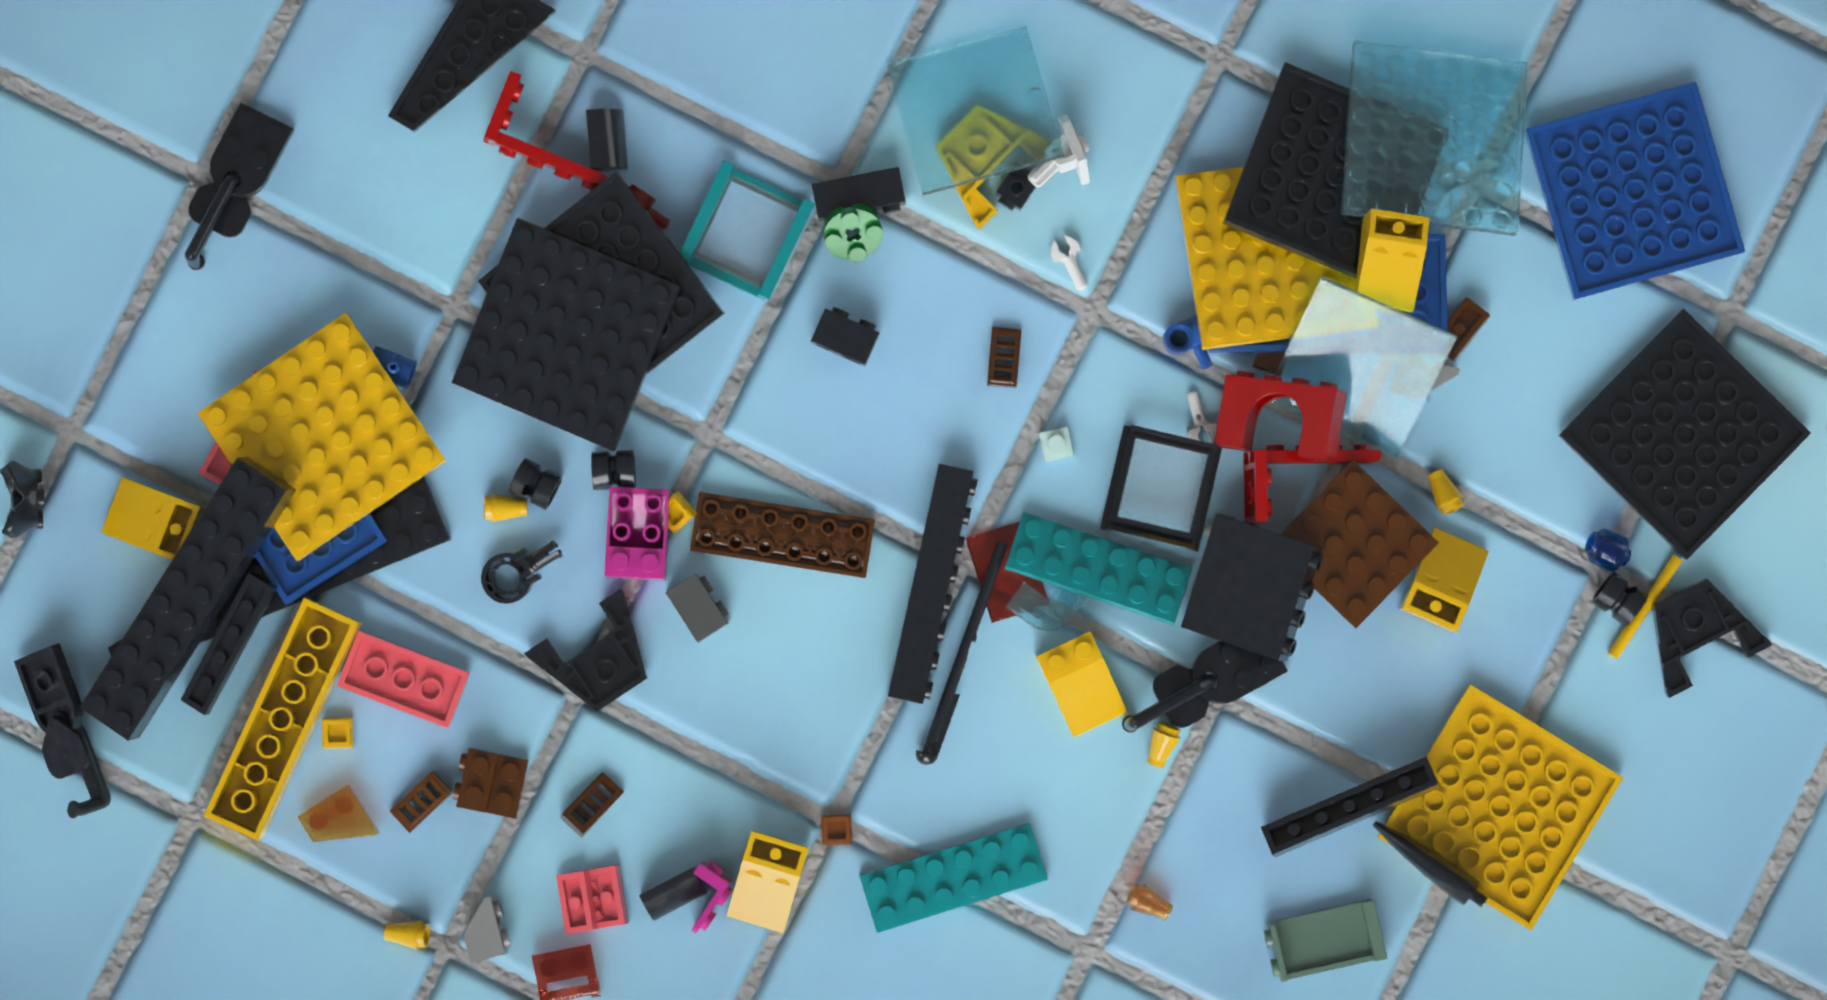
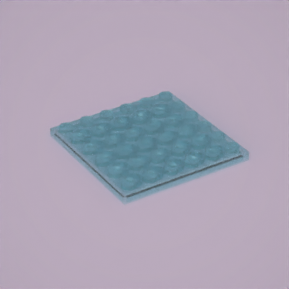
[1341,41,1528,236]

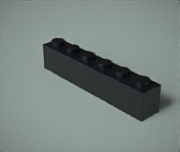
[1261,757,1440,857]

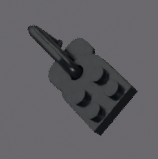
[185,102,294,270]
[1122,641,1288,733]
[14,643,111,818]

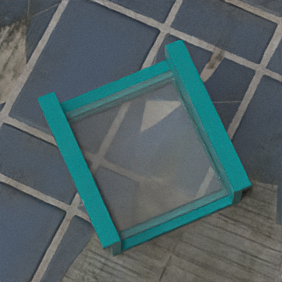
[679,161,815,301]

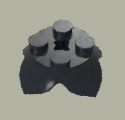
[0,461,45,538]

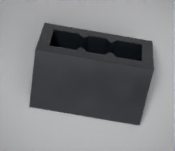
[586,109,628,172]
[639,867,707,921]

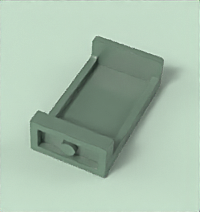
[1263,899,1388,982]

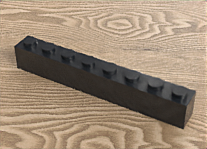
[888,464,978,704]

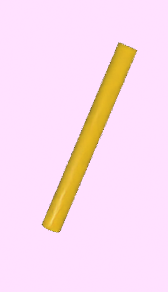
[1608,554,1683,659]

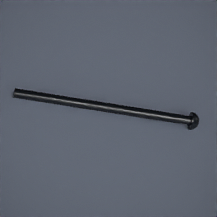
[915,541,1008,765]

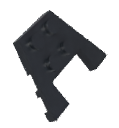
[1652,578,1772,698]
[525,589,648,712]

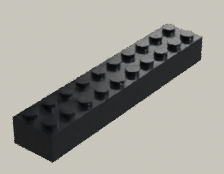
[80,457,296,741]

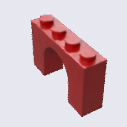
[1214,371,1347,463]

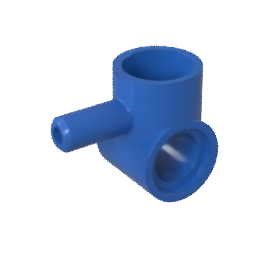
[1163,315,1213,370]
[373,346,417,389]

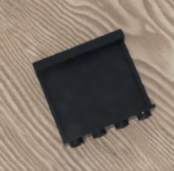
[1181,513,1324,661]

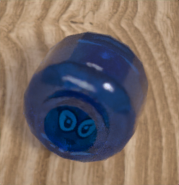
[1585,528,1631,572]

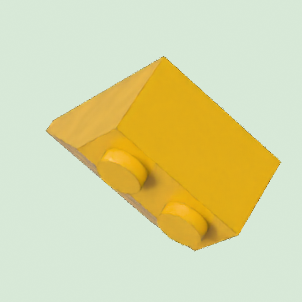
[1036,631,1127,737]

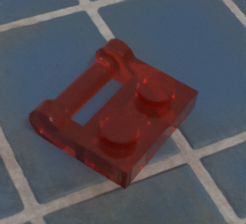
[532,944,601,1000]

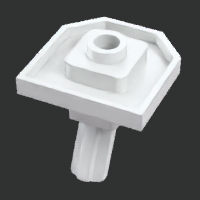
[1028,115,1090,188]

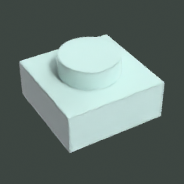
[1038,427,1074,462]

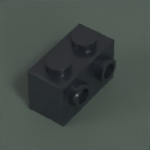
[811,307,880,367]

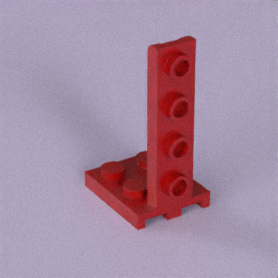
[483,71,608,190]
[1243,444,1381,524]

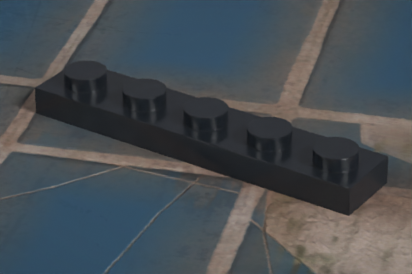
[181,572,277,715]

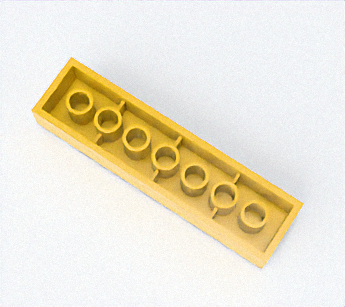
[203,598,363,841]

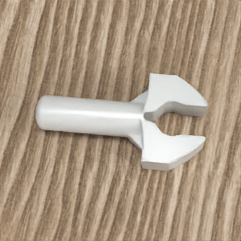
[1050,236,1087,291]
[1187,391,1217,444]

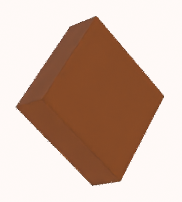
[821,814,852,846]

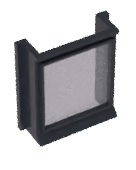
[1100,425,1222,552]

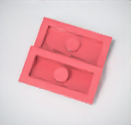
[556,864,629,934]

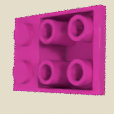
[604,487,669,581]

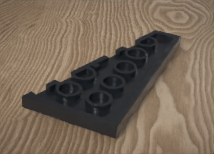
[388,0,556,132]

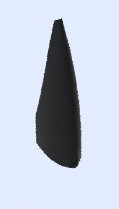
[1373,821,1488,907]

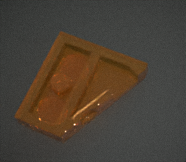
[298,785,379,842]

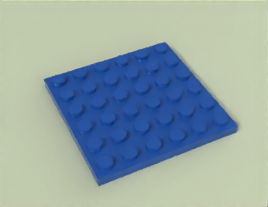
[1524,82,1746,300]

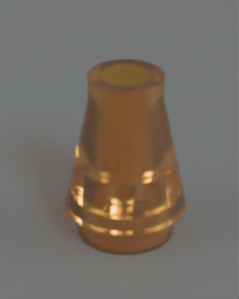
[1126,883,1173,920]

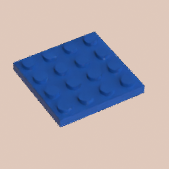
[255,513,388,605]

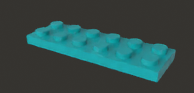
[1004,512,1192,626]
[859,823,1048,933]

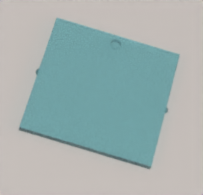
[886,26,1064,196]
[1271,276,1457,458]

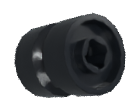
[591,450,636,490]
[508,458,563,510]
[1591,571,1648,626]

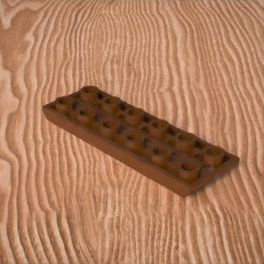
[690,492,875,578]

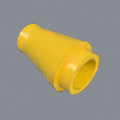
[1427,469,1464,515]
[484,493,527,522]
[1147,721,1181,768]
[384,920,430,950]

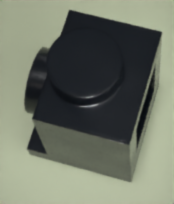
[996,162,1036,211]

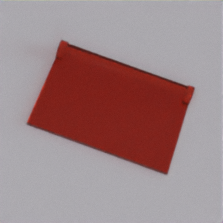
[965,521,1050,623]

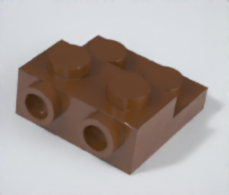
[452,748,529,819]

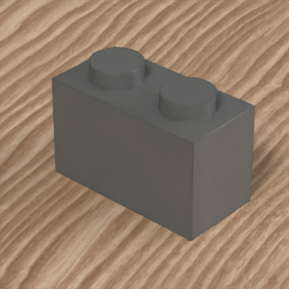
[665,573,730,643]

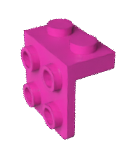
[691,860,734,933]

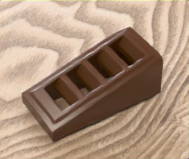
[987,327,1022,388]
[390,771,453,833]
[560,772,624,838]

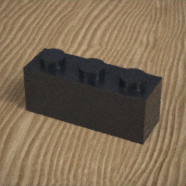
[811,167,906,222]

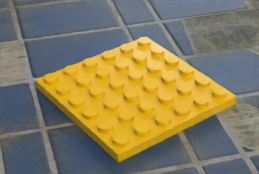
[1175,167,1379,350]
[197,313,447,561]
[1377,684,1623,930]

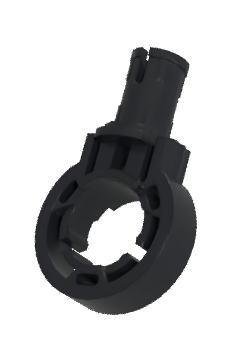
[481,540,563,604]

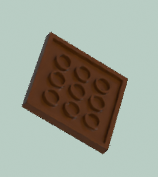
[1281,460,1439,629]

